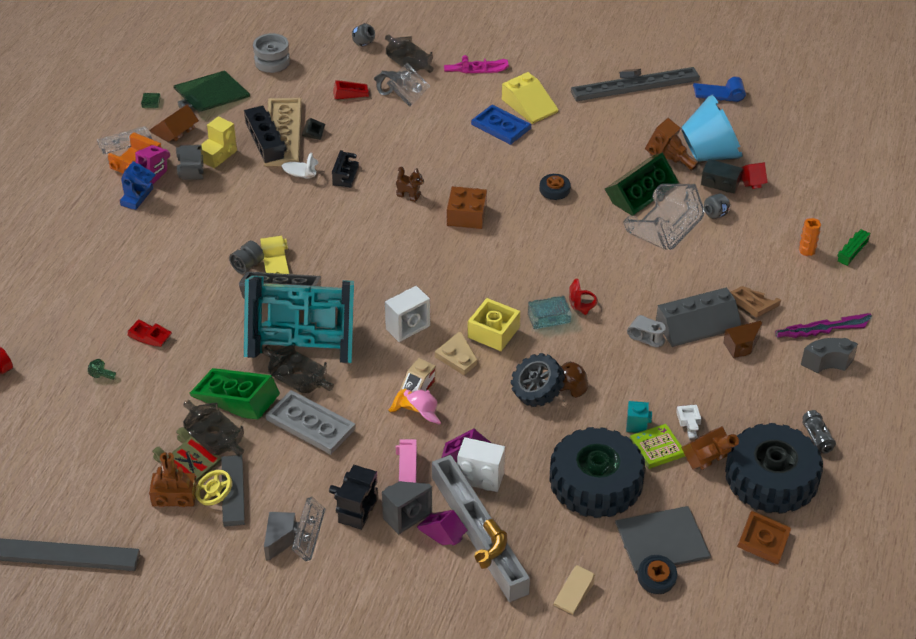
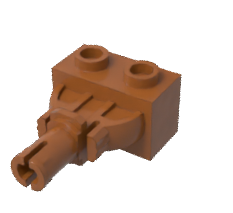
[645,118,698,171]
[681,426,739,470]
[149,452,197,507]

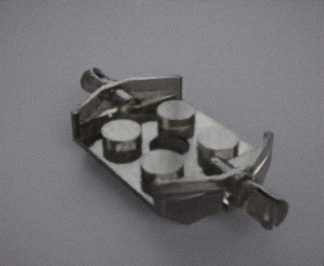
[385,34,434,73]
[262,344,334,393]
[183,400,244,456]

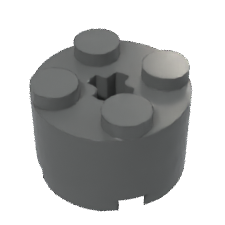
[176,145,204,180]

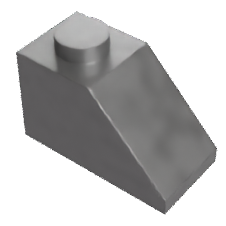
[264,512,300,560]

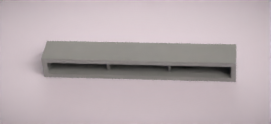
[432,455,530,602]

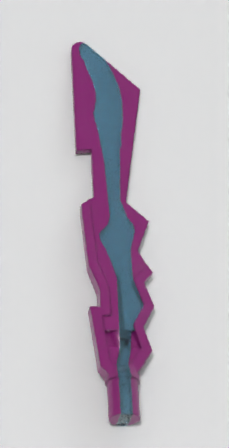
[775,313,872,338]

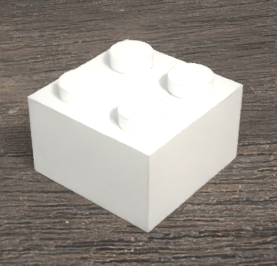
[385,286,430,342]
[457,437,505,492]

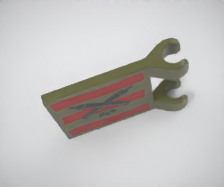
[152,427,221,482]

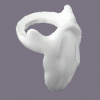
[282,153,318,179]

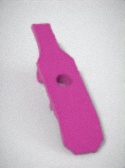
[444,55,509,73]

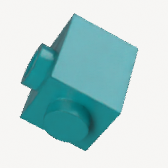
[626,401,652,433]

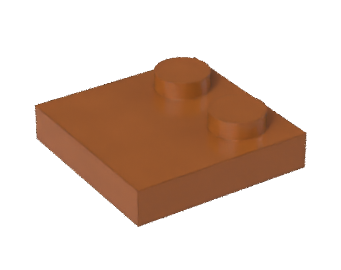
[737,511,791,565]

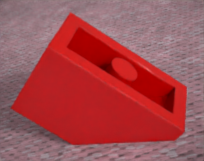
[741,162,768,189]

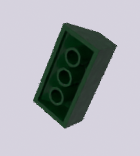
[605,152,679,216]

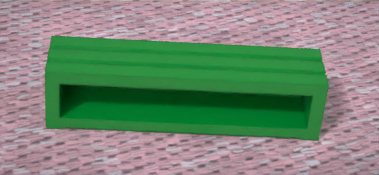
[837,229,871,266]

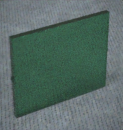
[173,70,250,112]

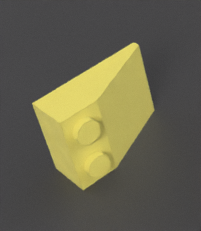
[502,72,558,124]

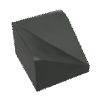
[302,118,326,140]

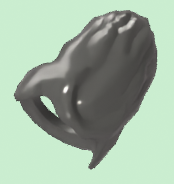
[374,71,406,95]

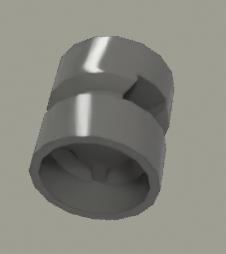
[229,240,264,274]

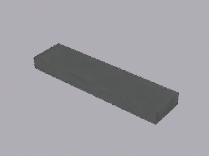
[221,455,245,527]

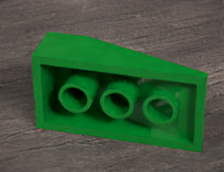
[189,368,280,420]

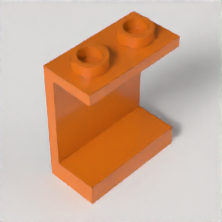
[108,132,162,173]

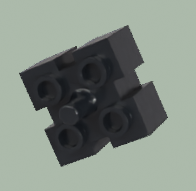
[329,464,378,530]

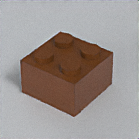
[447,186,487,229]

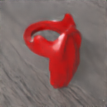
[569,278,598,315]

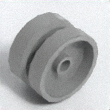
[253,33,290,73]

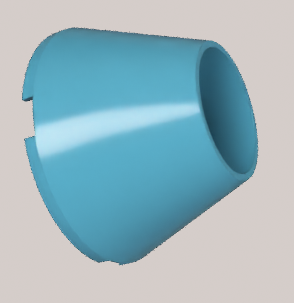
[681,95,743,162]

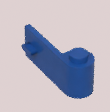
[693,77,746,102]

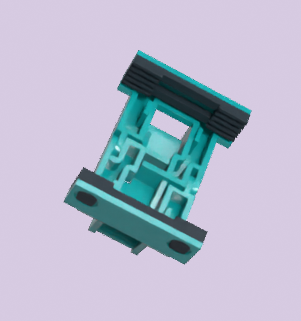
[244,275,354,363]

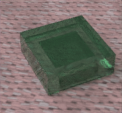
[141,93,161,108]

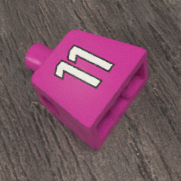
[135,145,170,184]

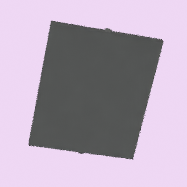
[615,506,710,574]

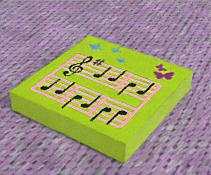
[630,424,685,469]

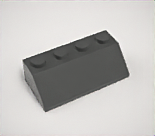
[239,272,321,299]
[656,287,741,347]

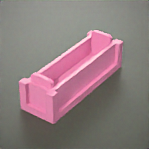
[396,439,417,483]

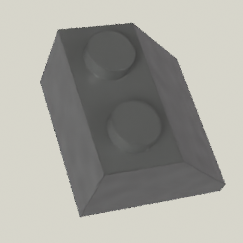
[382,481,432,535]

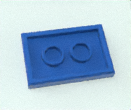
[471,104,532,145]

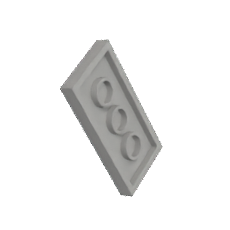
[266,390,356,455]

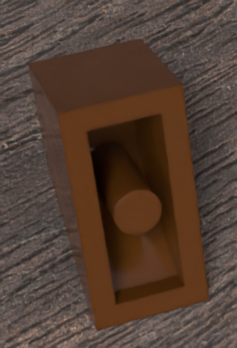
[723,320,762,359]

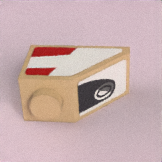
[400,358,436,392]

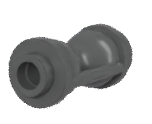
[802,410,836,453]

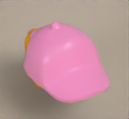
[388,389,441,425]

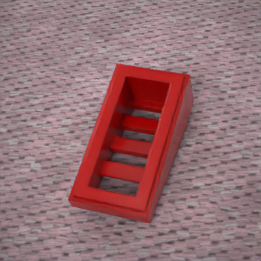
[333,80,369,99]

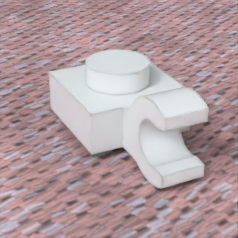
[676,405,701,439]

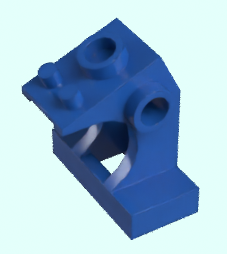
[120,161,156,210]

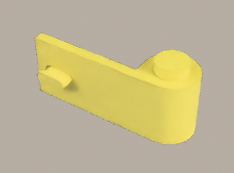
[260,236,289,274]

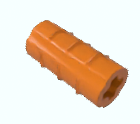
[799,218,821,256]

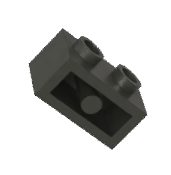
[701,159,742,194]

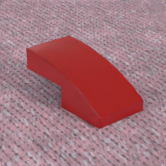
[127,319,172,347]

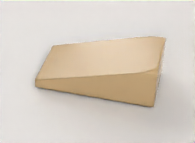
[553,565,595,615]

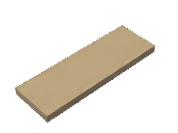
[264,98,302,166]

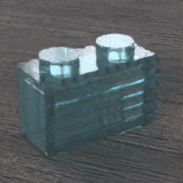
[528,295,571,329]

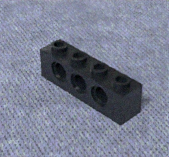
[244,105,286,163]

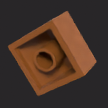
[149,104,199,142]

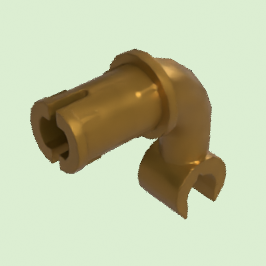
[474,519,507,569]

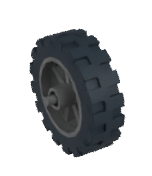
[511,353,565,407]

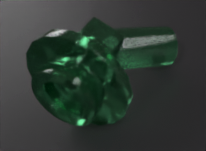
[87,359,116,380]

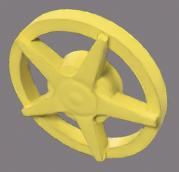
[195,470,233,506]

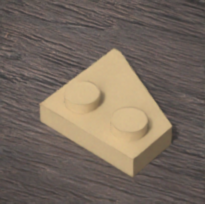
[435,332,477,375]

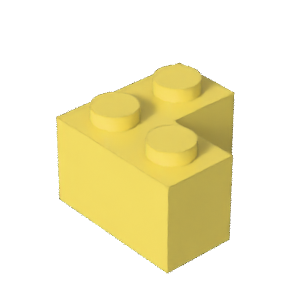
[201,116,237,168]

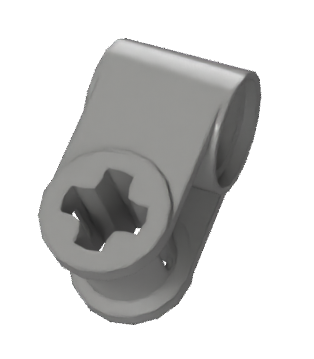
[627,315,666,347]

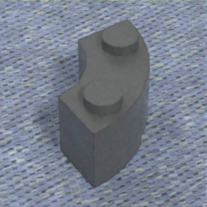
[801,338,858,373]

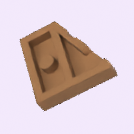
[730,286,781,318]

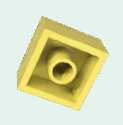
[468,298,520,351]

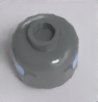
[352,23,375,47]
[704,194,730,219]

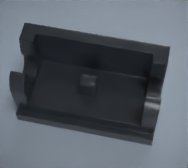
[332,150,359,188]

